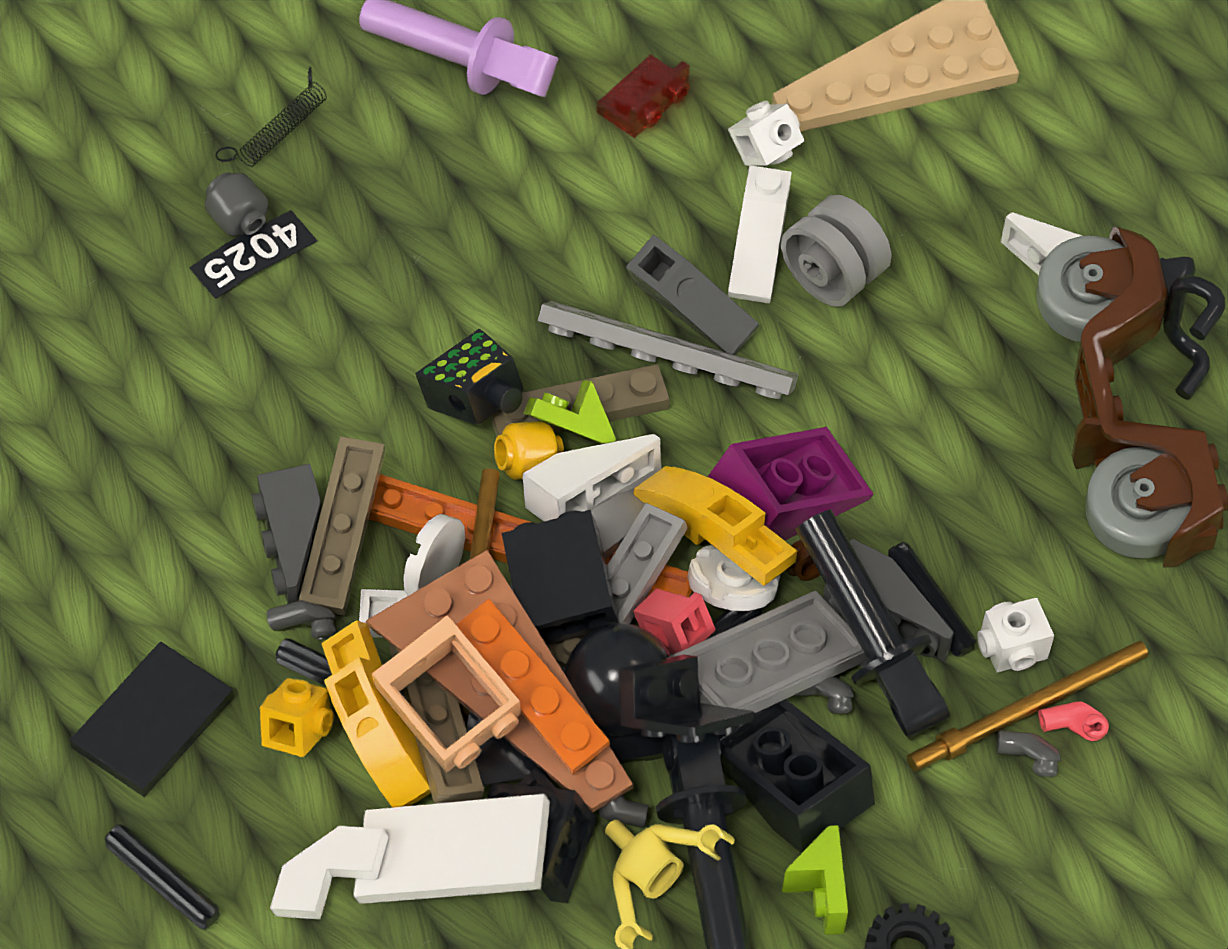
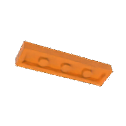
[456,599,610,775]

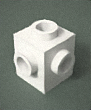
[728,101,805,166]
[977,597,1054,673]

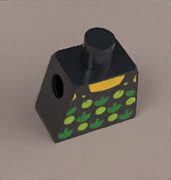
[415,329,524,425]

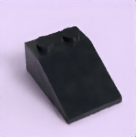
[718,699,875,853]

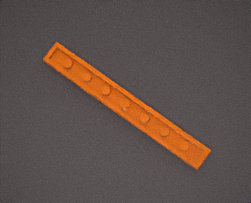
[369,474,694,600]

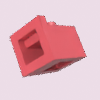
[633,589,716,654]

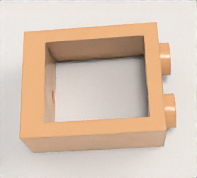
[372,615,521,773]

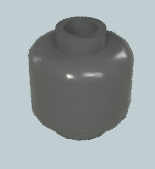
[205,172,268,236]

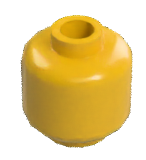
[494,421,564,480]

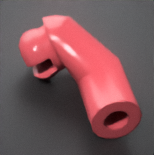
[1038,701,1109,741]

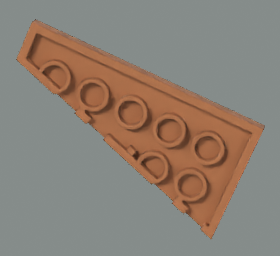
[366,550,633,813]

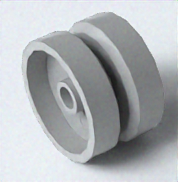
[781,195,892,306]

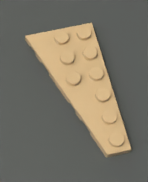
[772,0,1019,132]

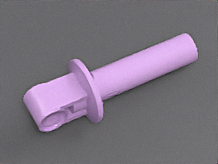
[359,0,559,97]

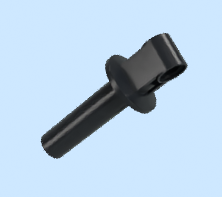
[795,509,950,739]
[656,733,751,949]

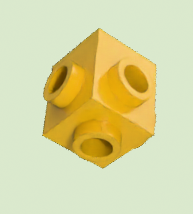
[260,678,334,758]

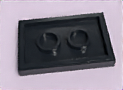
[70,641,234,797]

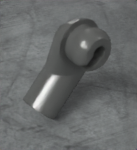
[793,676,854,713]
[997,730,1061,777]
[597,795,649,828]

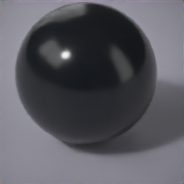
[564,623,672,736]

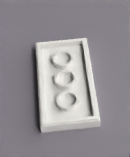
[354,794,550,904]

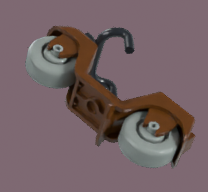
[1036,226,1228,568]

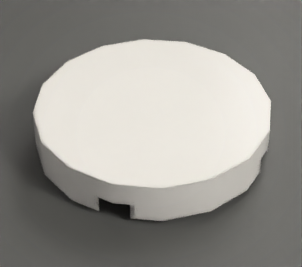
[403,514,465,596]
[687,545,780,611]

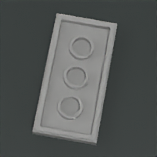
[671,590,867,713]

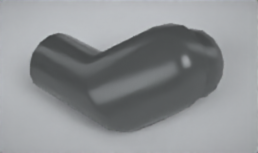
[267,600,337,640]

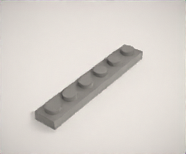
[538,301,799,399]

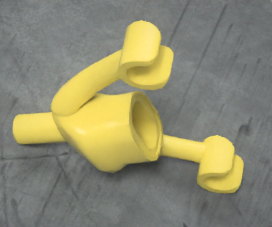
[605,819,735,949]

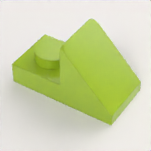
[523,380,616,444]
[782,826,848,935]

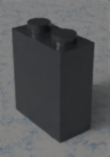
[501,509,620,645]

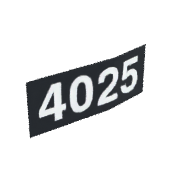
[189,210,318,299]

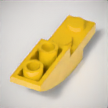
[633,466,797,586]
[321,620,431,808]

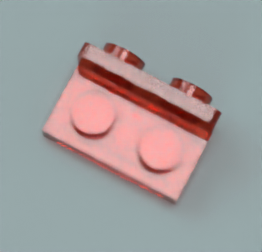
[597,54,690,138]

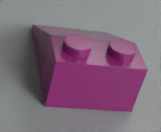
[707,427,874,541]

